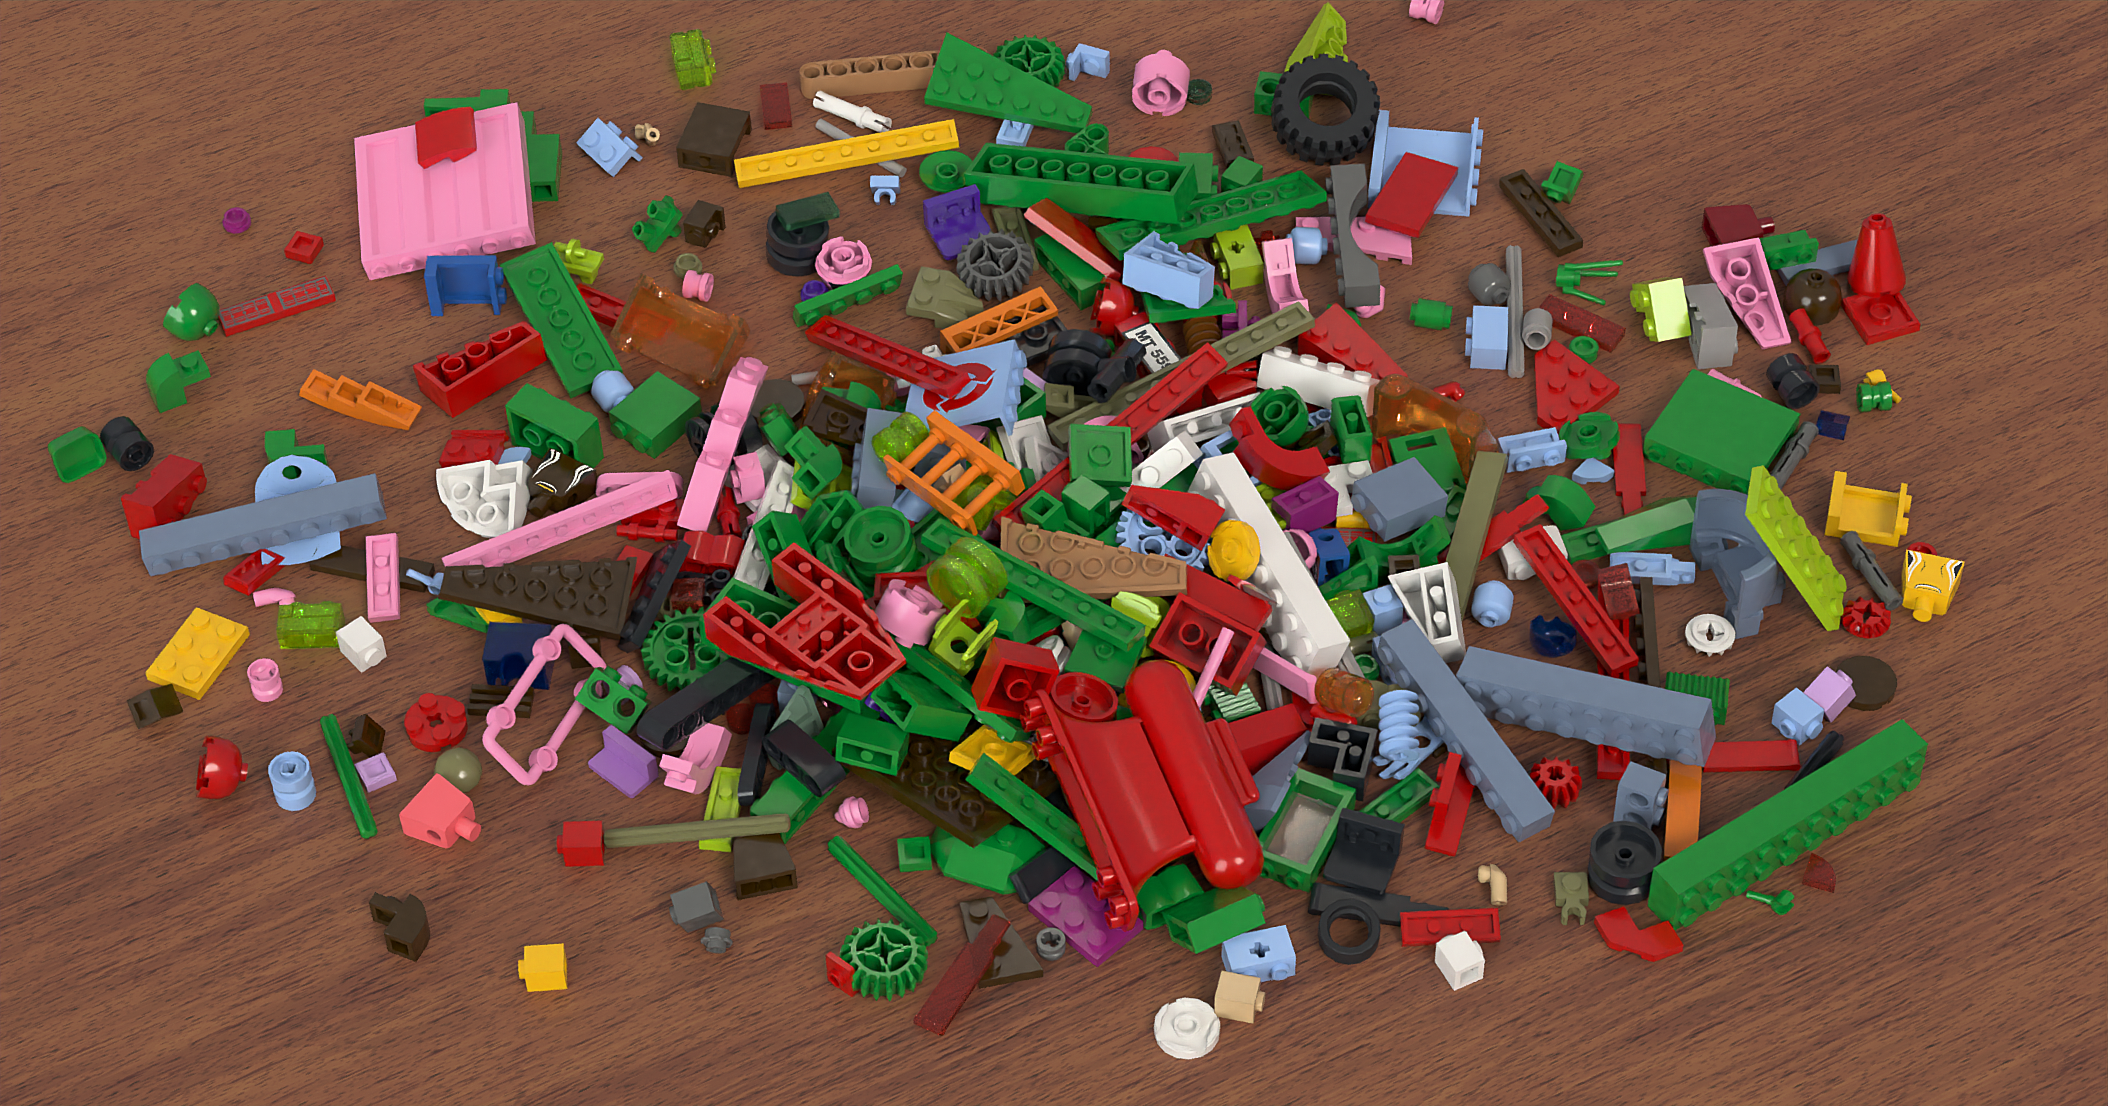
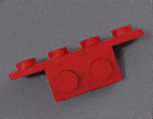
[1425,752,1474,856]

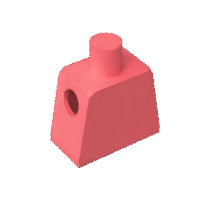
[399,773,481,849]

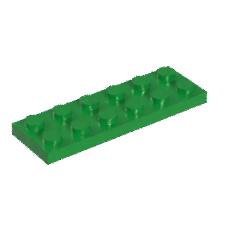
[499,242,623,399]

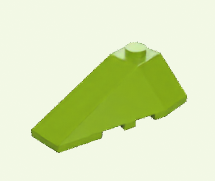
[1284,2,1348,96]

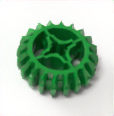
[993,34,1065,87]
[840,918,928,1001]

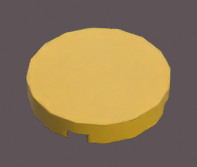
[1207,520,1261,582]

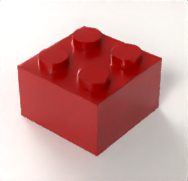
[971,637,1060,719]

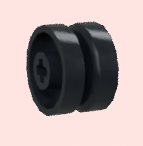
[765,204,830,277]
[1043,329,1112,396]
[1587,821,1662,905]

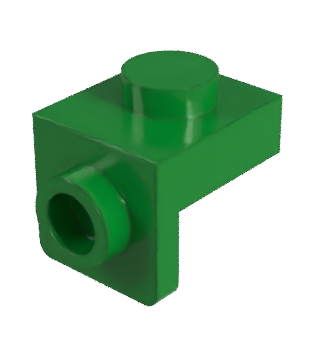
[1541,161,1584,204]

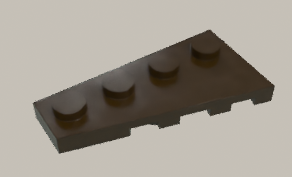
[802,389,929,459]

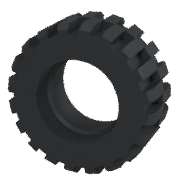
[1271,54,1380,166]

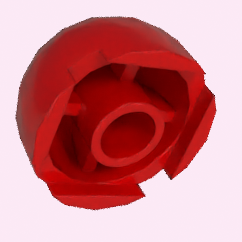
[1089,277,1139,337]
[196,735,248,799]

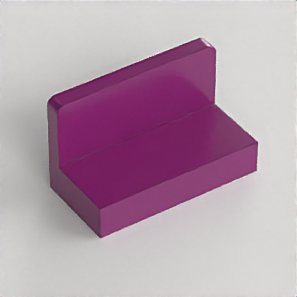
[1271,476,1339,534]

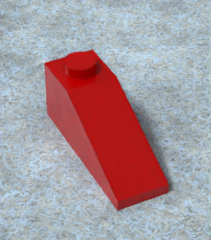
[1121,485,1225,551]

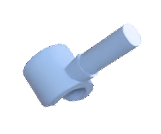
[406,568,444,595]

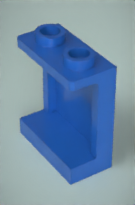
[424,255,507,316]

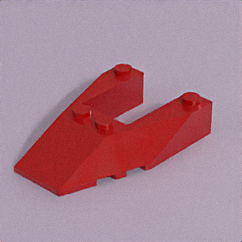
[703,543,906,700]

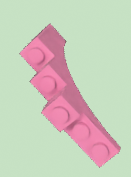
[677,357,769,532]

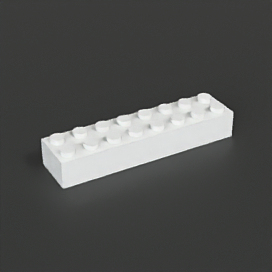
[1188,452,1350,682]

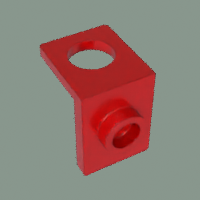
[825,951,861,997]

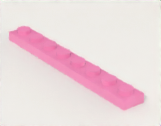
[442,470,678,568]

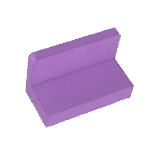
[588,725,659,798]

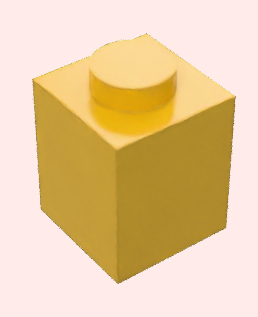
[518,943,567,992]

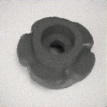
[701,927,733,954]

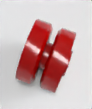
[1049,672,1118,722]

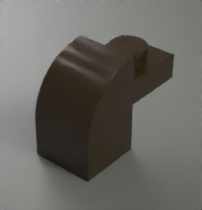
[369,892,430,962]

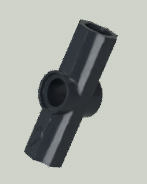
[1087,338,1147,403]

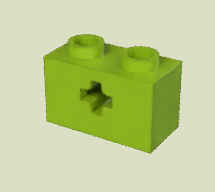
[1210,224,1264,290]

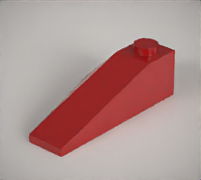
[1228,703,1307,776]

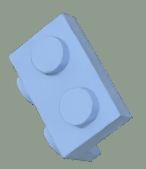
[576,118,643,177]
[1497,427,1567,473]

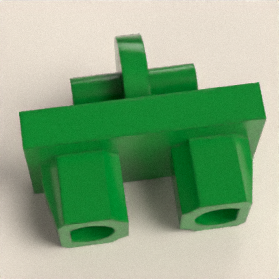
[632,195,683,253]

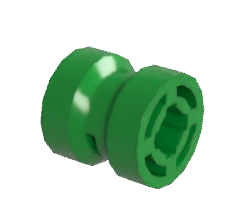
[1856,381,1892,413]

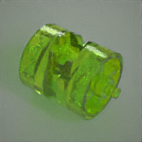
[871,412,929,464]

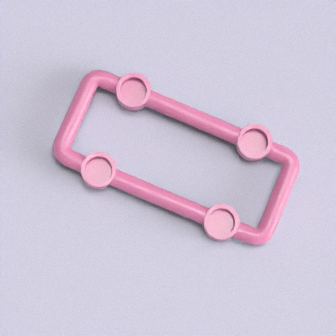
[482,624,606,786]

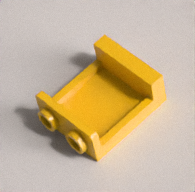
[1825,471,1912,547]

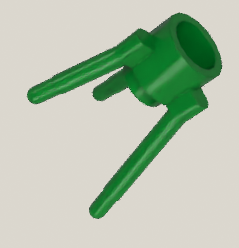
[1556,260,1623,305]
[816,544,871,600]

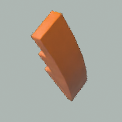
[299,369,422,430]
[1663,760,1702,861]

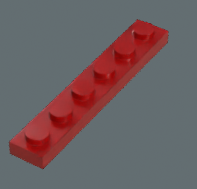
[1513,524,1639,677]

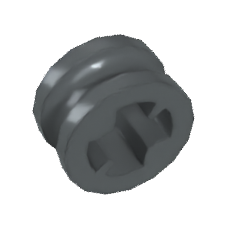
[1036,927,1066,961]

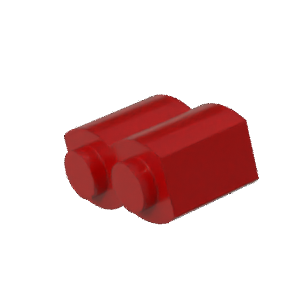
[679,531,745,578]

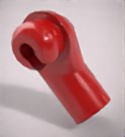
[1310,703,1357,725]

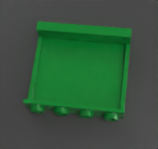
[1643,369,1801,495]

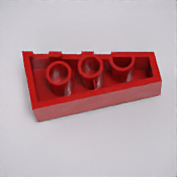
[412,321,547,418]

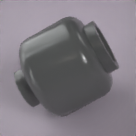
[1468,263,1511,306]

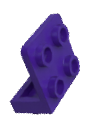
[923,184,991,260]

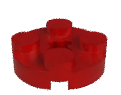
[404,693,468,752]

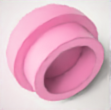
[834,796,869,829]

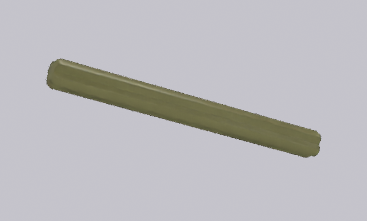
[603,813,791,848]

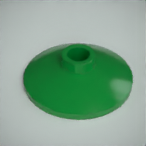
[919,150,973,192]

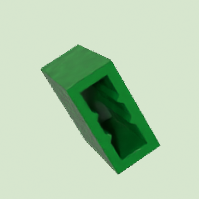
[609,371,702,459]
[870,672,973,742]
[1162,886,1266,954]

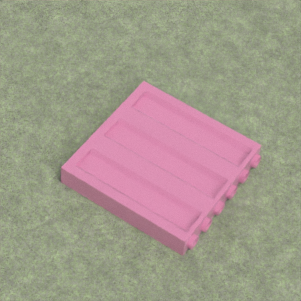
[354,102,536,280]

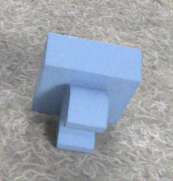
[870,176,900,205]

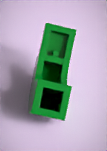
[1347,515,1451,585]

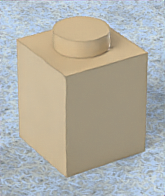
[1214,971,1266,1023]

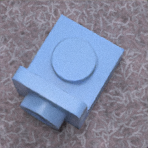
[1066,43,1110,81]

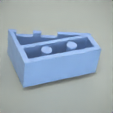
[1123,231,1215,309]

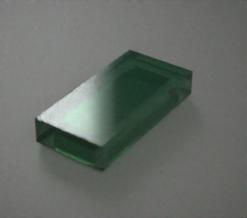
[775,192,840,231]

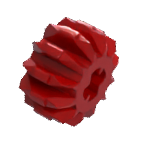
[1530,755,1582,809]

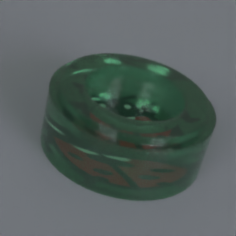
[1186,79,1212,105]

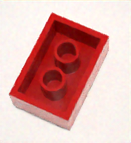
[1149,592,1267,697]

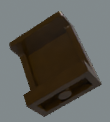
[676,102,752,177]

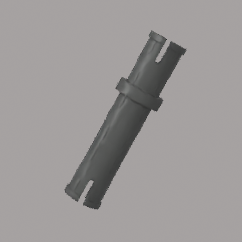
[1770,421,1819,490]
[1840,531,1904,611]

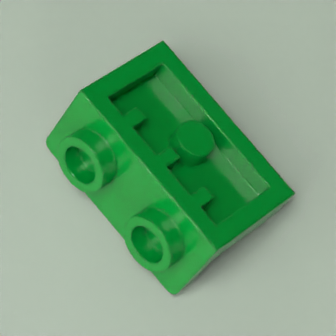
[1759,230,1819,270]

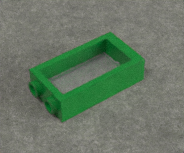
[1258,768,1356,893]

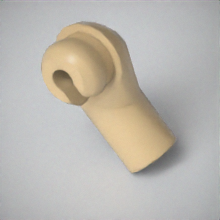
[635,123,660,146]

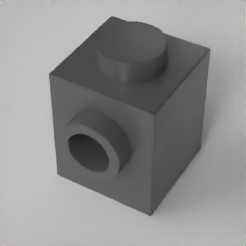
[669,881,724,933]

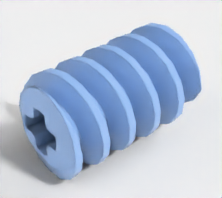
[1379,690,1419,762]

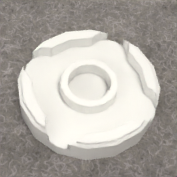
[1154,997,1220,1059]

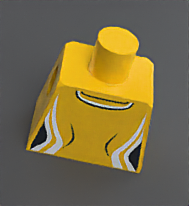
[1901,549,1965,622]

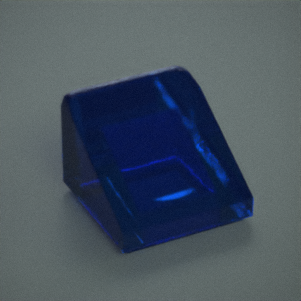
[1816,410,1850,440]

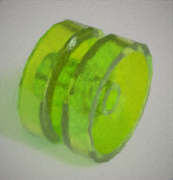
[926,537,1008,618]

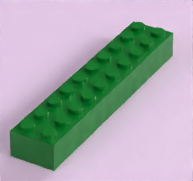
[1647,719,1928,931]

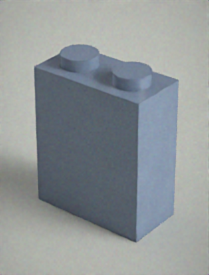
[1351,457,1448,542]

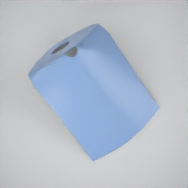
[255,455,341,565]

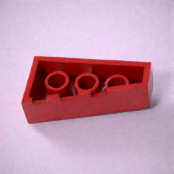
[1298,302,1408,415]

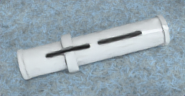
[813,91,892,133]

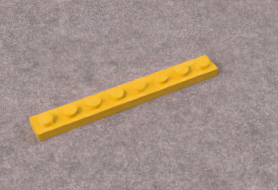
[734,119,959,188]

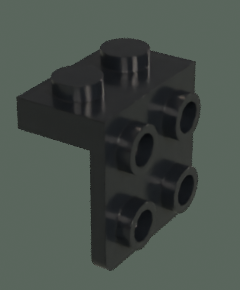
[1323,808,1405,895]

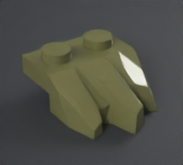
[906,266,984,329]

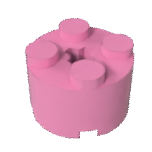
[1132,50,1190,116]
[874,579,946,648]

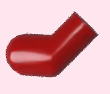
[1422,381,1465,412]

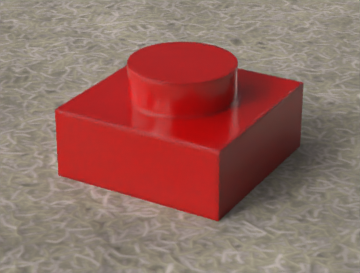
[284,231,324,264]

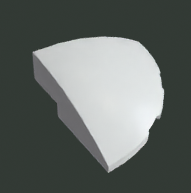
[436,460,533,538]

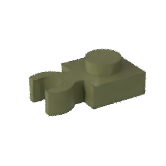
[1553,872,1589,925]

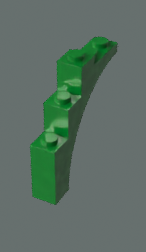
[424,89,562,202]

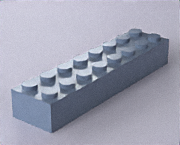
[1456,646,1716,767]

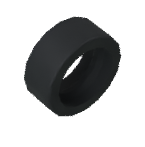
[1318,898,1381,965]

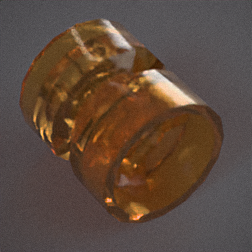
[1314,667,1374,717]

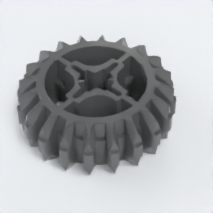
[956,228,1034,302]

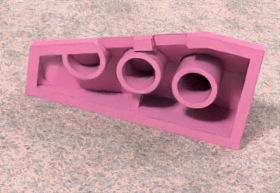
[1703,238,1791,350]

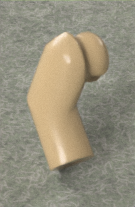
[1478,864,1507,906]

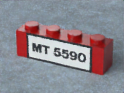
[1114,311,1204,416]

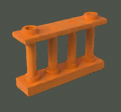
[883,410,1025,536]

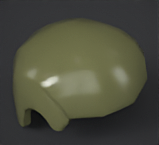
[434,747,482,793]

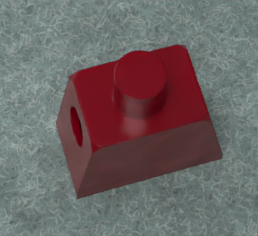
[1701,204,1775,247]

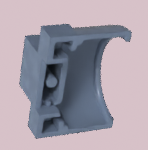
[1689,489,1786,639]

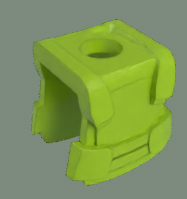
[1111,591,1171,658]
[929,599,998,676]

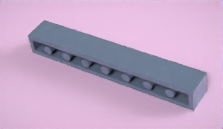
[139,473,387,576]
[1377,619,1555,843]

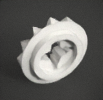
[1685,614,1735,657]

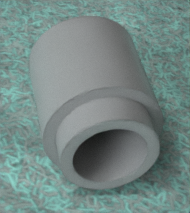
[1522,308,1553,350]

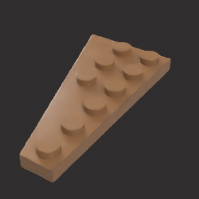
[999,517,1187,603]

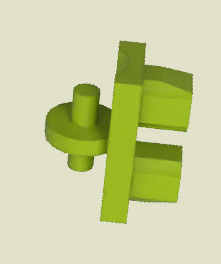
[554,238,604,284]

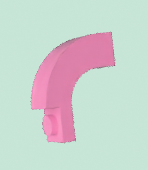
[1262,238,1309,314]
[659,723,732,794]

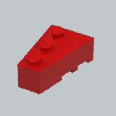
[121,454,207,539]

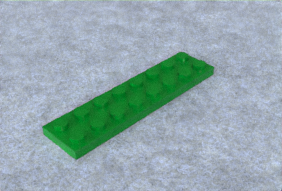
[1095,170,1327,261]

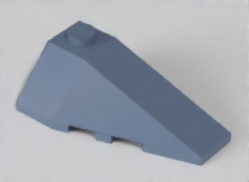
[1244,731,1311,835]

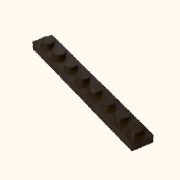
[1632,577,1667,786]

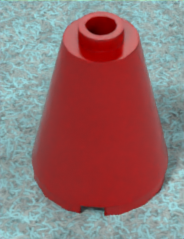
[1847,213,1906,298]

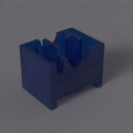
[482,622,555,690]

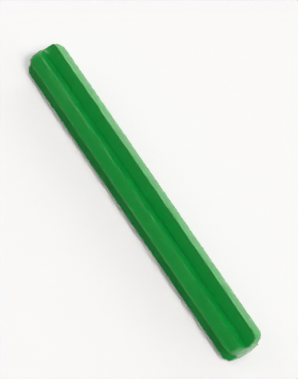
[320,714,378,839]
[827,835,938,947]

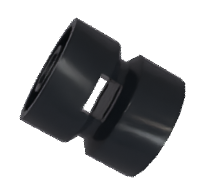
[1766,353,1820,409]
[100,416,154,472]

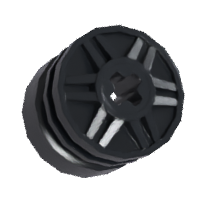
[685,401,763,466]

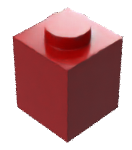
[557,821,605,867]

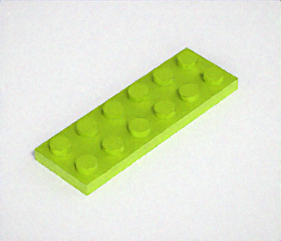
[1745,465,1847,631]

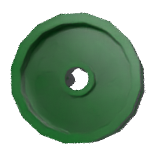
[844,506,919,585]

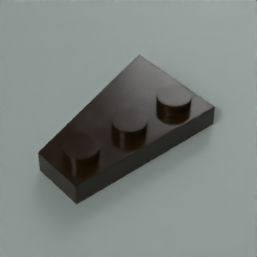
[960,896,1043,989]

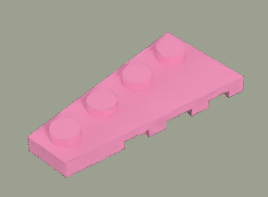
[1296,217,1412,265]

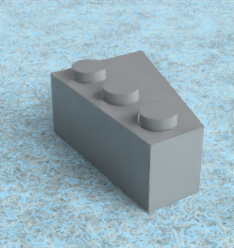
[1684,283,1738,370]

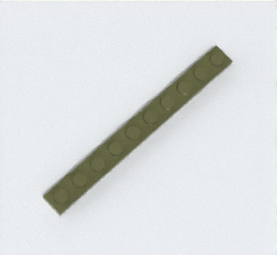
[1047,301,1315,452]

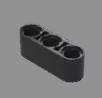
[762,719,846,797]

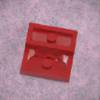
[415,107,477,169]

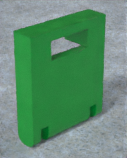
[1388,427,1467,495]

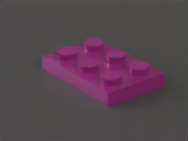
[1028,866,1143,967]

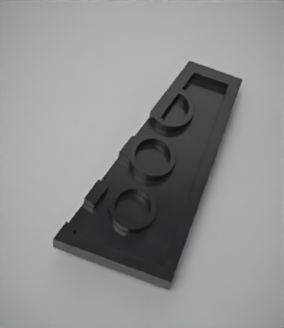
[618,539,691,653]

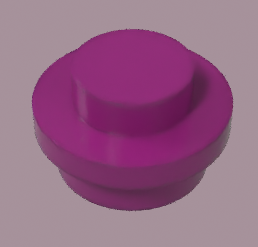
[222,207,251,233]

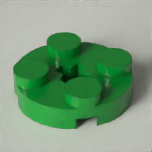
[1559,412,1620,460]

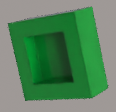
[897,836,932,872]

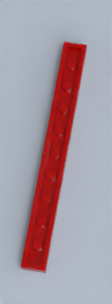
[991,342,1228,533]

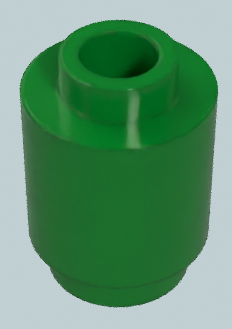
[1409,298,1453,331]

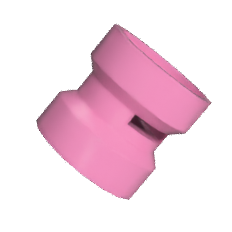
[1409,0,1444,24]
[247,658,283,702]

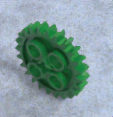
[641,607,731,691]

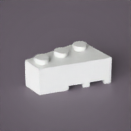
[1388,562,1466,663]

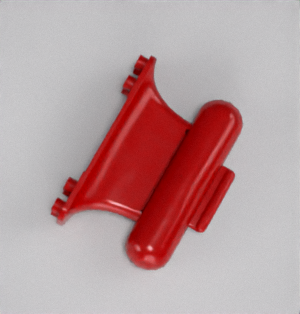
[1020,659,1264,932]

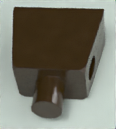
[734,833,798,900]

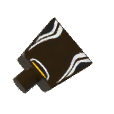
[528,448,597,518]

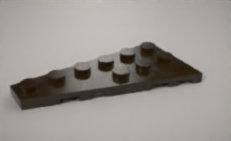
[438,557,637,641]

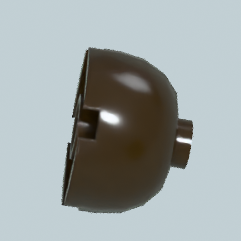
[1783,268,1842,326]

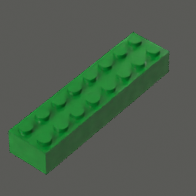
[964,143,1198,224]

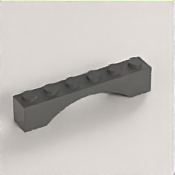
[1325,164,1380,307]

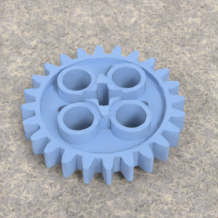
[1115,508,1213,572]

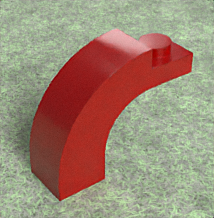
[1229,406,1330,491]

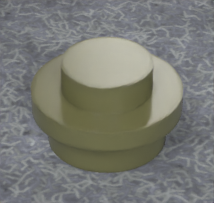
[674,253,702,279]

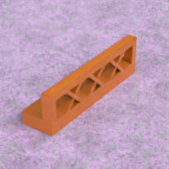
[940,286,1058,354]

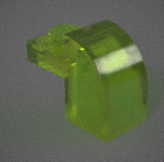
[953,474,1016,531]

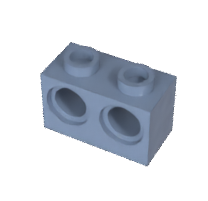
[1613,761,1669,831]

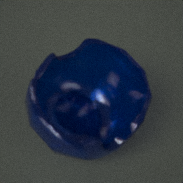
[1529,615,1577,658]

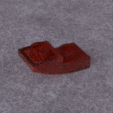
[1597,563,1640,620]

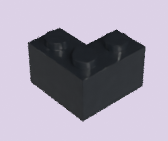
[1308,717,1378,802]

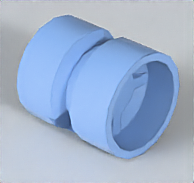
[268,751,316,811]

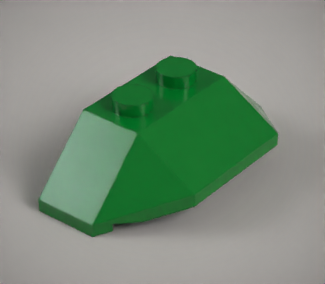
[800,490,865,559]
[930,824,1046,895]

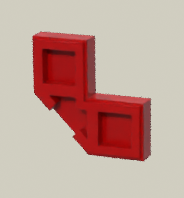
[1594,906,1684,962]

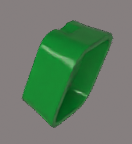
[47,426,107,483]

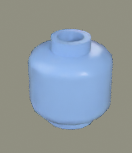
[1286,227,1328,265]
[591,370,634,414]
[1471,580,1514,627]

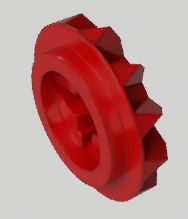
[1841,596,1891,639]

